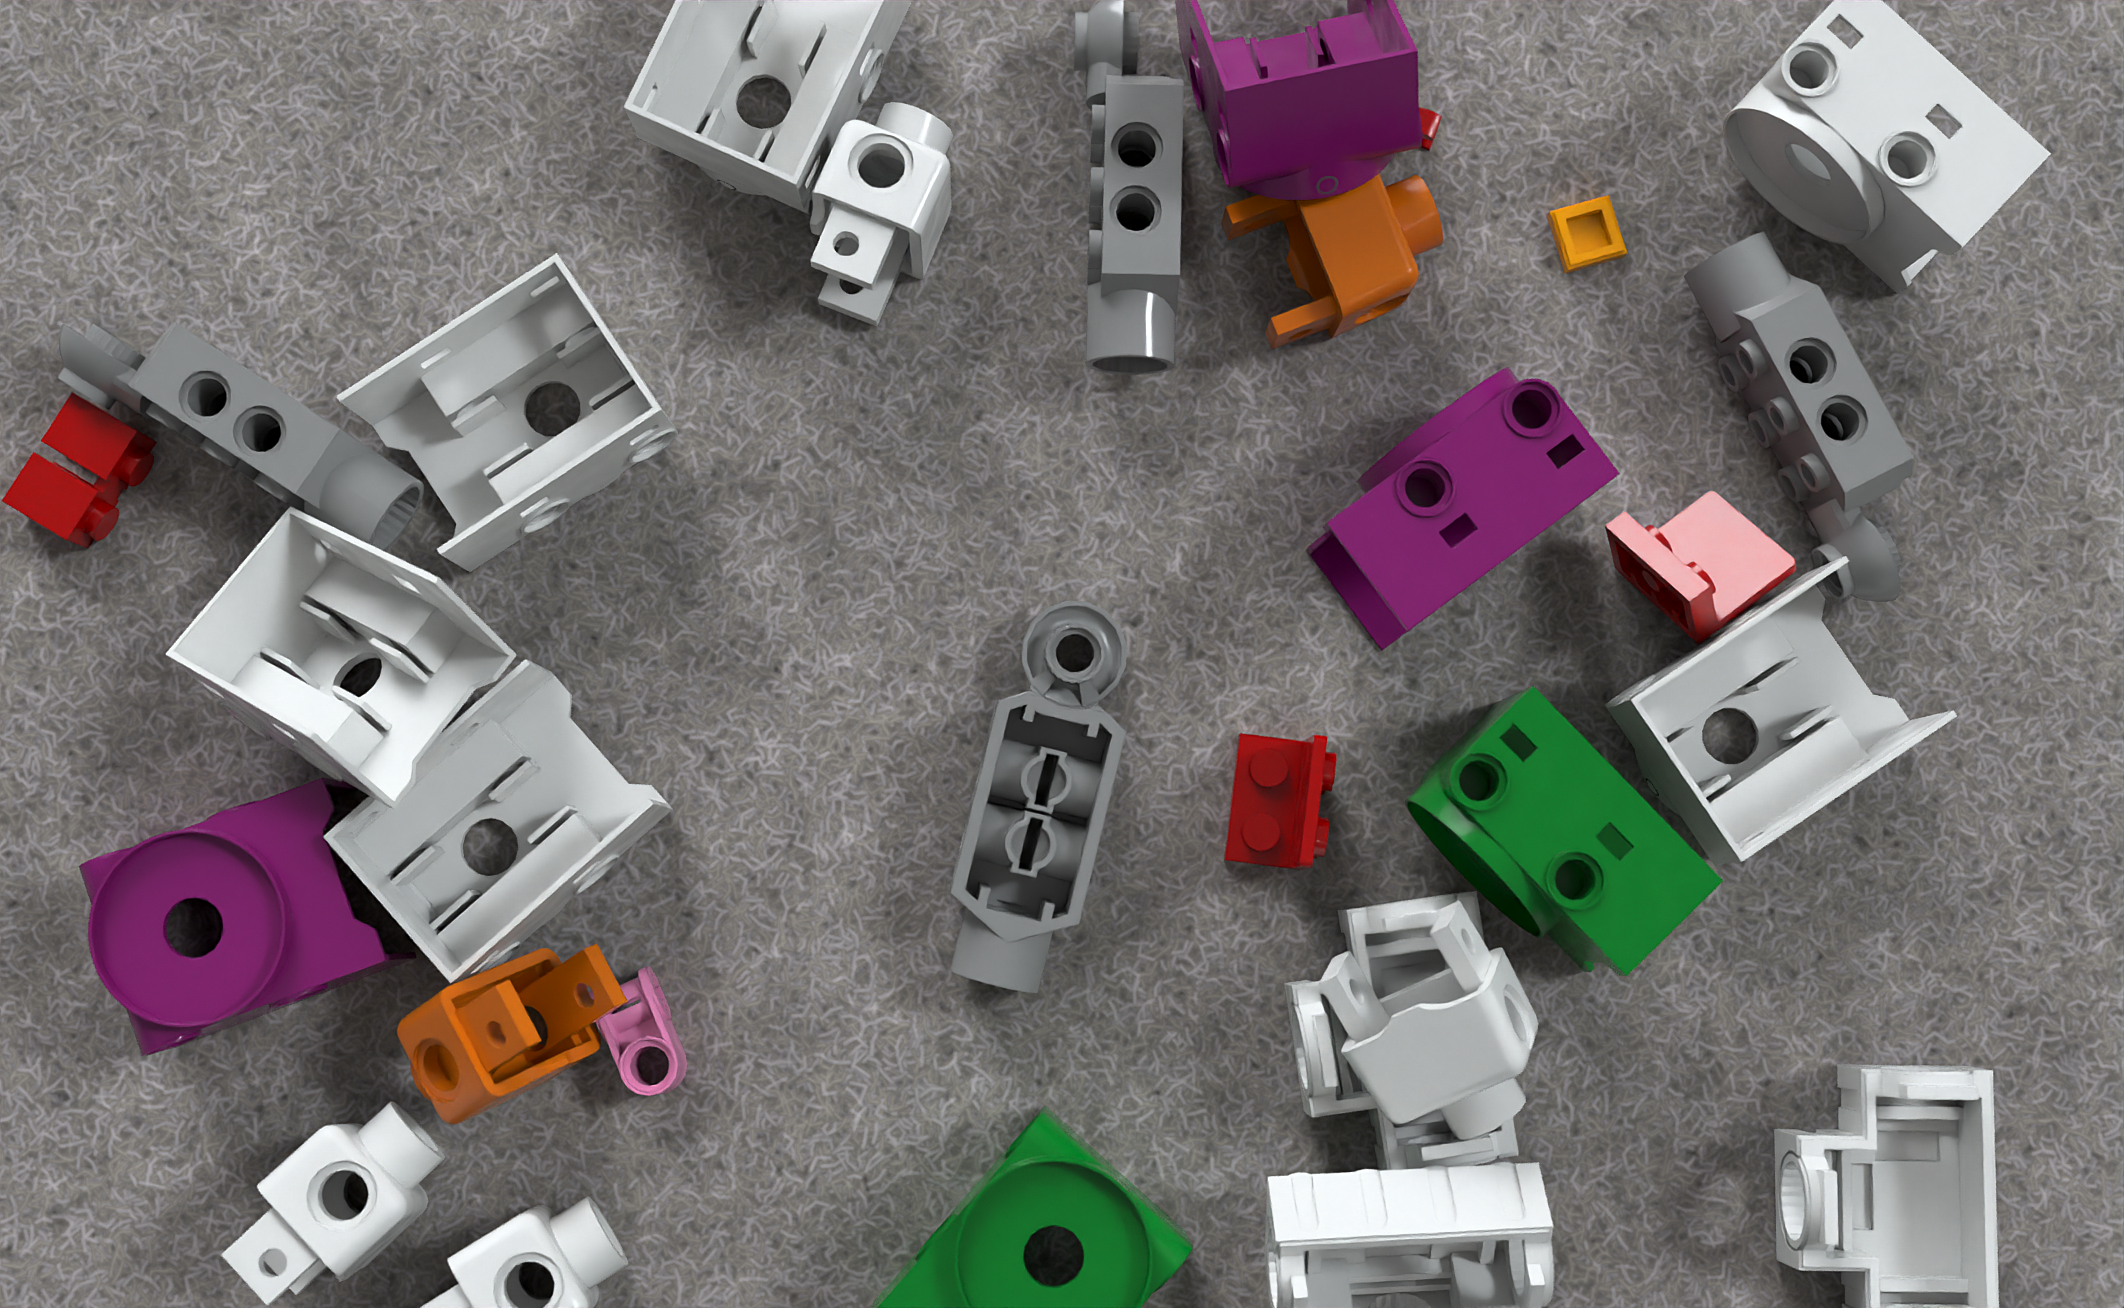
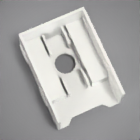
[624,0,911,215]
[1723,0,2051,294]
[336,253,678,572]
[166,507,517,810]
[1605,556,1957,867]
[323,659,673,983]

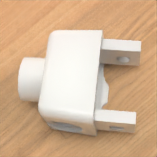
[810,102,953,327]
[1319,900,1538,1139]
[221,1101,445,1305]
[420,1196,628,1308]

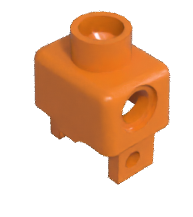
[1221,174,1443,350]
[397,943,628,1125]

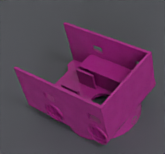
[1175,0,1422,200]
[1306,367,1620,651]
[79,778,417,1056]

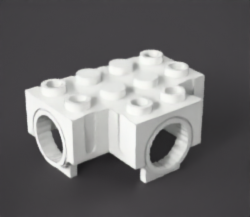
[1284,891,1519,1171]
[1774,1064,1999,1308]
[1264,1162,1554,1308]

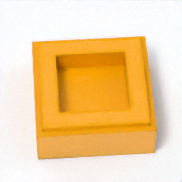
[1547,195,1627,274]

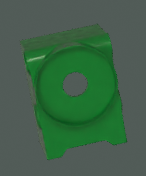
[1405,686,1723,976]
[872,1106,1193,1308]

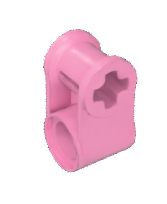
[588,966,687,1096]

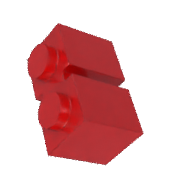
[2,392,157,548]

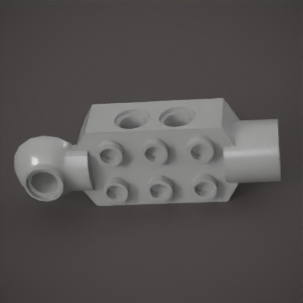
[1074,0,1184,375]
[1684,232,1914,602]
[57,321,424,552]
[950,601,1127,993]

